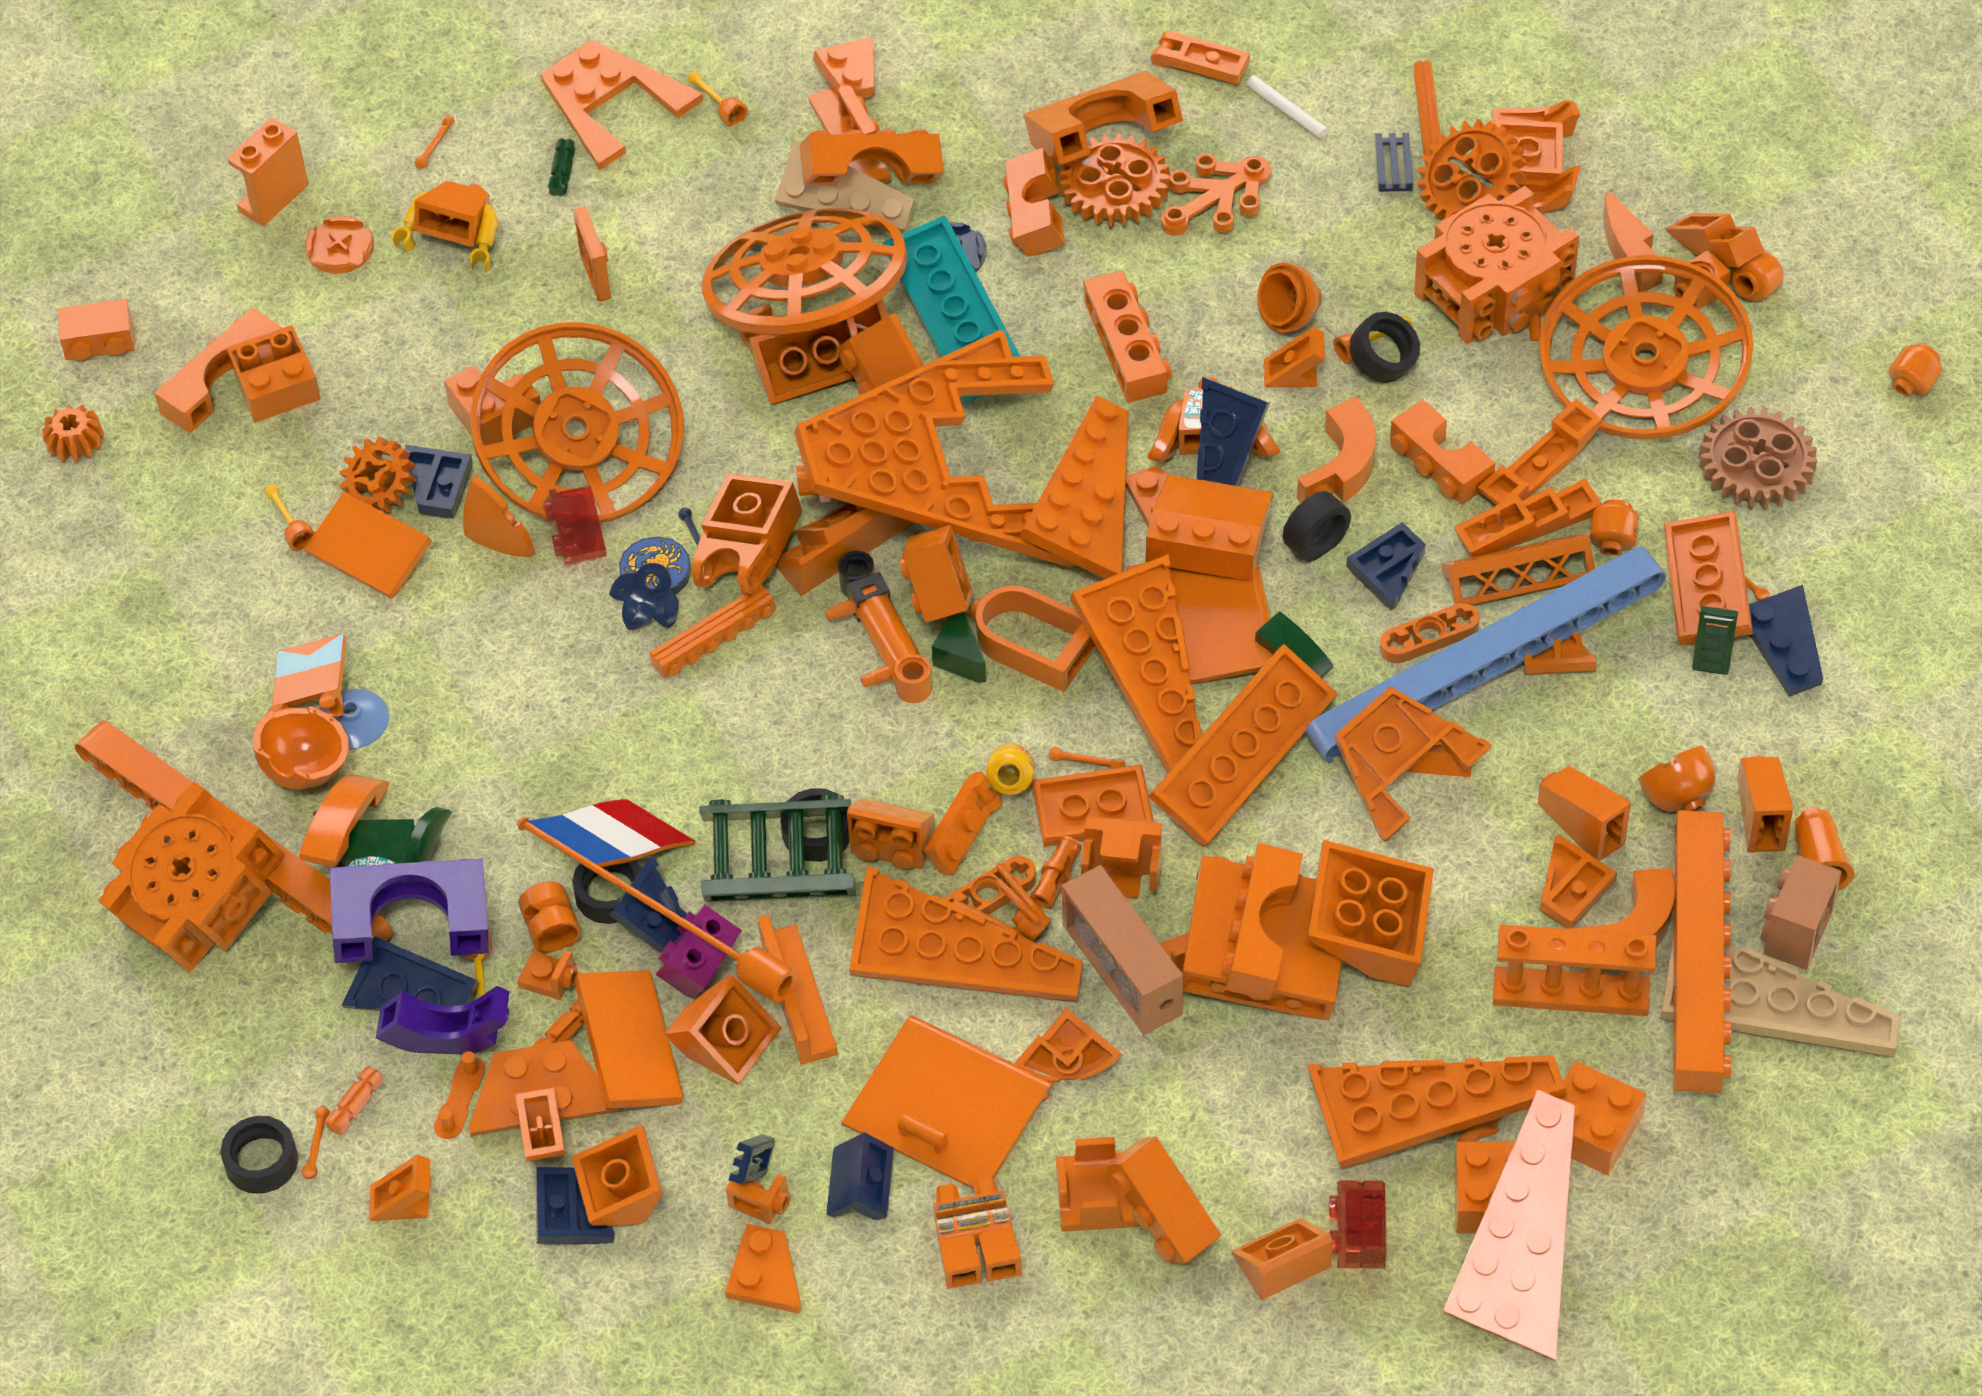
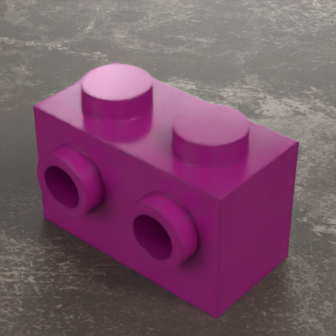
[655,904,742,1000]

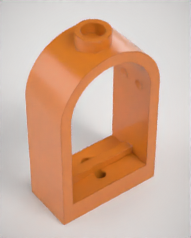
[969,585,1096,692]

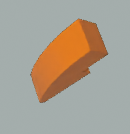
[1603,192,1663,292]
[1666,213,1765,267]

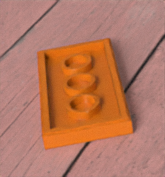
[1664,510,1753,645]
[574,970,684,1109]

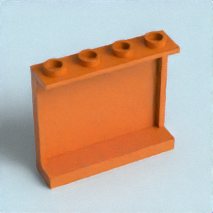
[1181,855,1342,1020]

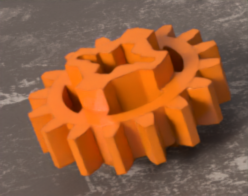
[339,436,416,514]

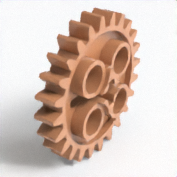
[1699,407,1817,508]

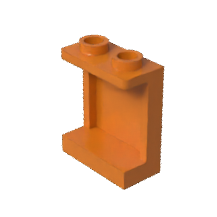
[227,118,309,227]

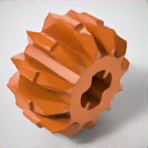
[42,403,104,463]

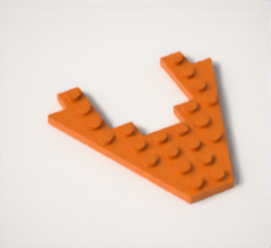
[794,330,1075,567]

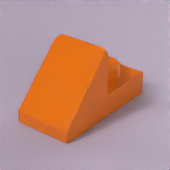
[1264,327,1325,388]
[369,1154,431,1221]

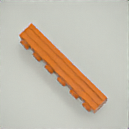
[649,585,775,679]

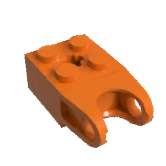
[692,473,802,594]

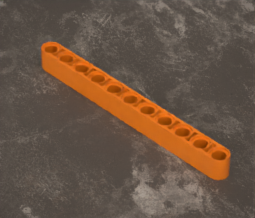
[74,720,393,941]

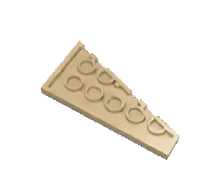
[1661,935,1900,1057]

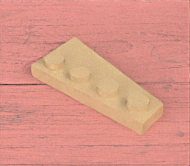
[775,139,916,233]

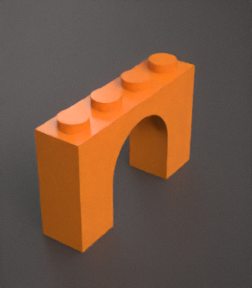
[1023,71,1183,165]

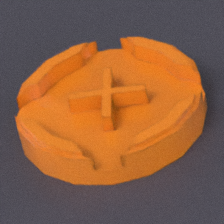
[305,216,374,274]

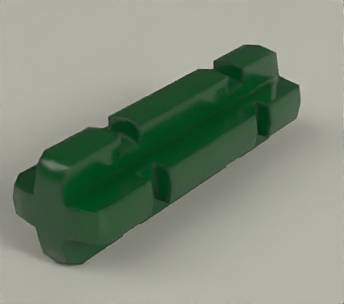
[548,138,575,196]

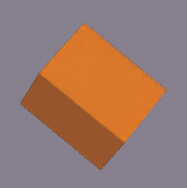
[571,1124,663,1226]
[1231,1218,1333,1301]

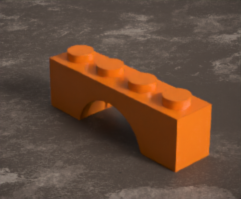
[799,129,944,185]
[154,308,282,434]
[1221,842,1303,1001]

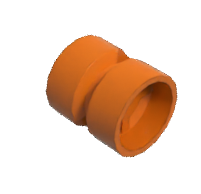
[518,881,581,954]

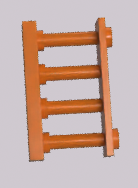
[1493,924,1656,1016]

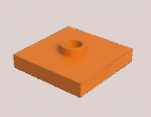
[573,206,611,302]

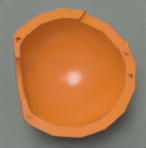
[253,706,349,790]

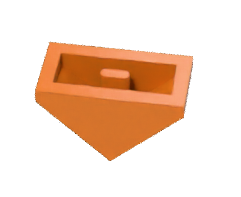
[515,1087,565,1162]

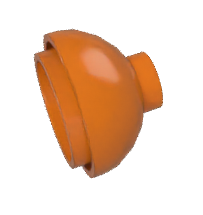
[1257,263,1322,333]

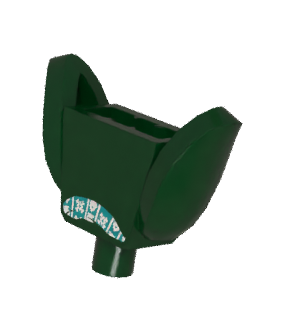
[312,807,452,868]

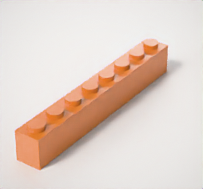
[1673,810,1731,1093]

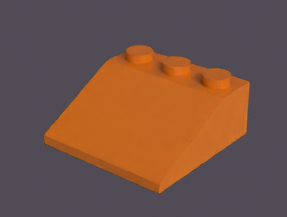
[1146,474,1273,582]
[1307,840,1434,987]

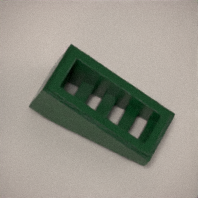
[1692,606,1738,675]

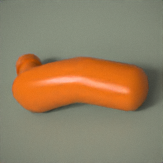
[1457,1118,1499,1142]

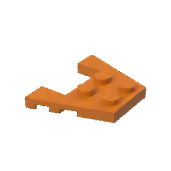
[1334,686,1492,842]

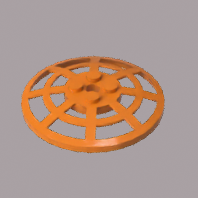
[702,208,907,335]
[1539,255,1753,440]
[470,322,684,525]

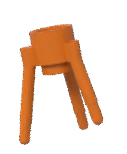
[952,863,1051,941]

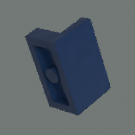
[826,1132,894,1220]

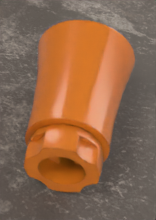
[1795,807,1855,891]

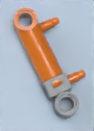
[825,551,932,704]

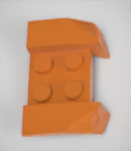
[1492,100,1581,214]

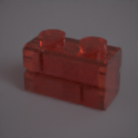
[1329,1180,1386,1269]

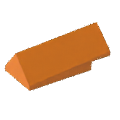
[749,299,888,405]
[775,503,915,596]

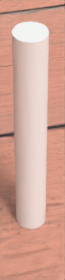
[1247,75,1329,139]

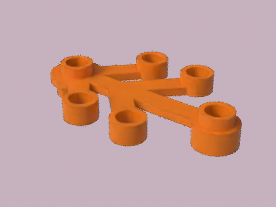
[1161,153,1271,236]

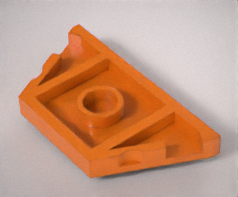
[468,1040,619,1136]

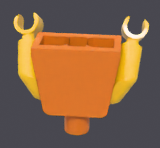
[391,181,498,273]

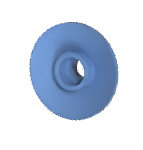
[319,689,389,750]

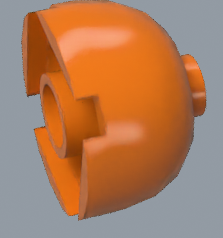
[1638,746,1716,812]

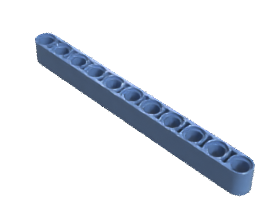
[1305,547,1667,763]

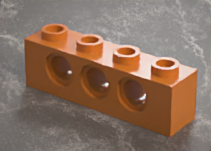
[1083,270,1172,403]

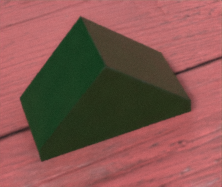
[932,612,986,683]

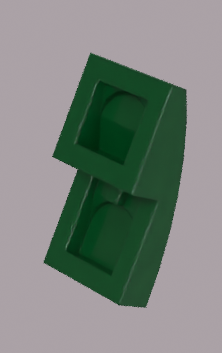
[1255,611,1334,678]

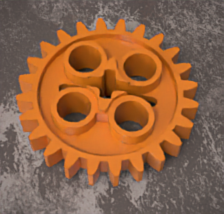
[1416,119,1527,221]
[1059,134,1170,227]

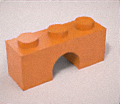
[1003,147,1065,256]
[1390,399,1495,505]

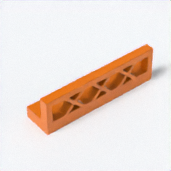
[1441,533,1595,605]
[757,914,838,1065]

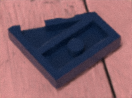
[610,856,687,953]

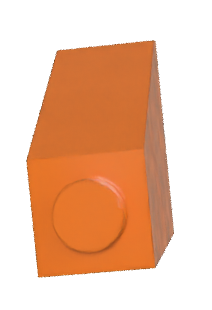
[1737,755,1793,853]
[1538,765,1631,861]

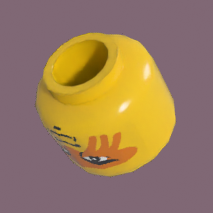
[985,743,1035,795]

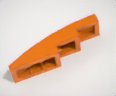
[1454,478,1602,557]

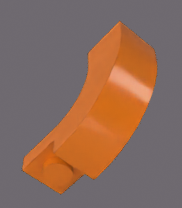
[1297,396,1376,503]
[1567,867,1675,970]

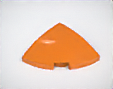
[463,476,536,558]
[1014,1007,1123,1083]

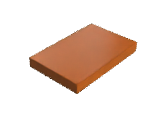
[304,492,432,599]
[1032,764,1154,847]

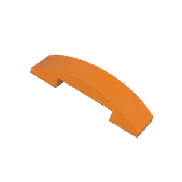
[1478,399,1602,505]
[299,774,389,867]

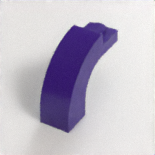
[376,986,510,1055]

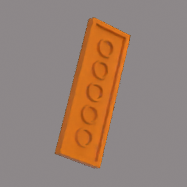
[1148,644,1338,847]

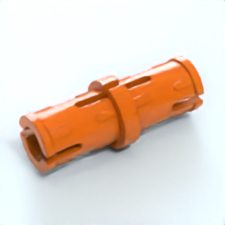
[1030,836,1082,909]

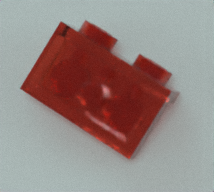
[543,485,607,565]

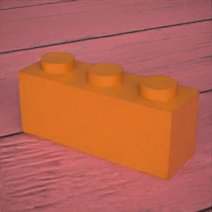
[1105,1136,1222,1264]

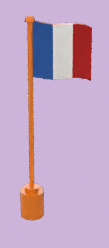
[517,799,798,1003]

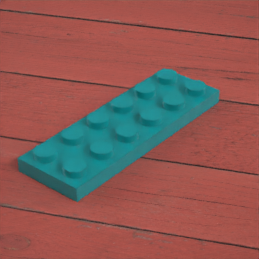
[882,215,1021,404]

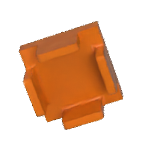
[1081,816,1162,899]
[1056,1137,1141,1232]

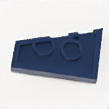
[1197,377,1270,486]
[1749,585,1823,697]
[342,937,479,1011]

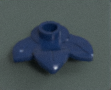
[609,562,679,630]

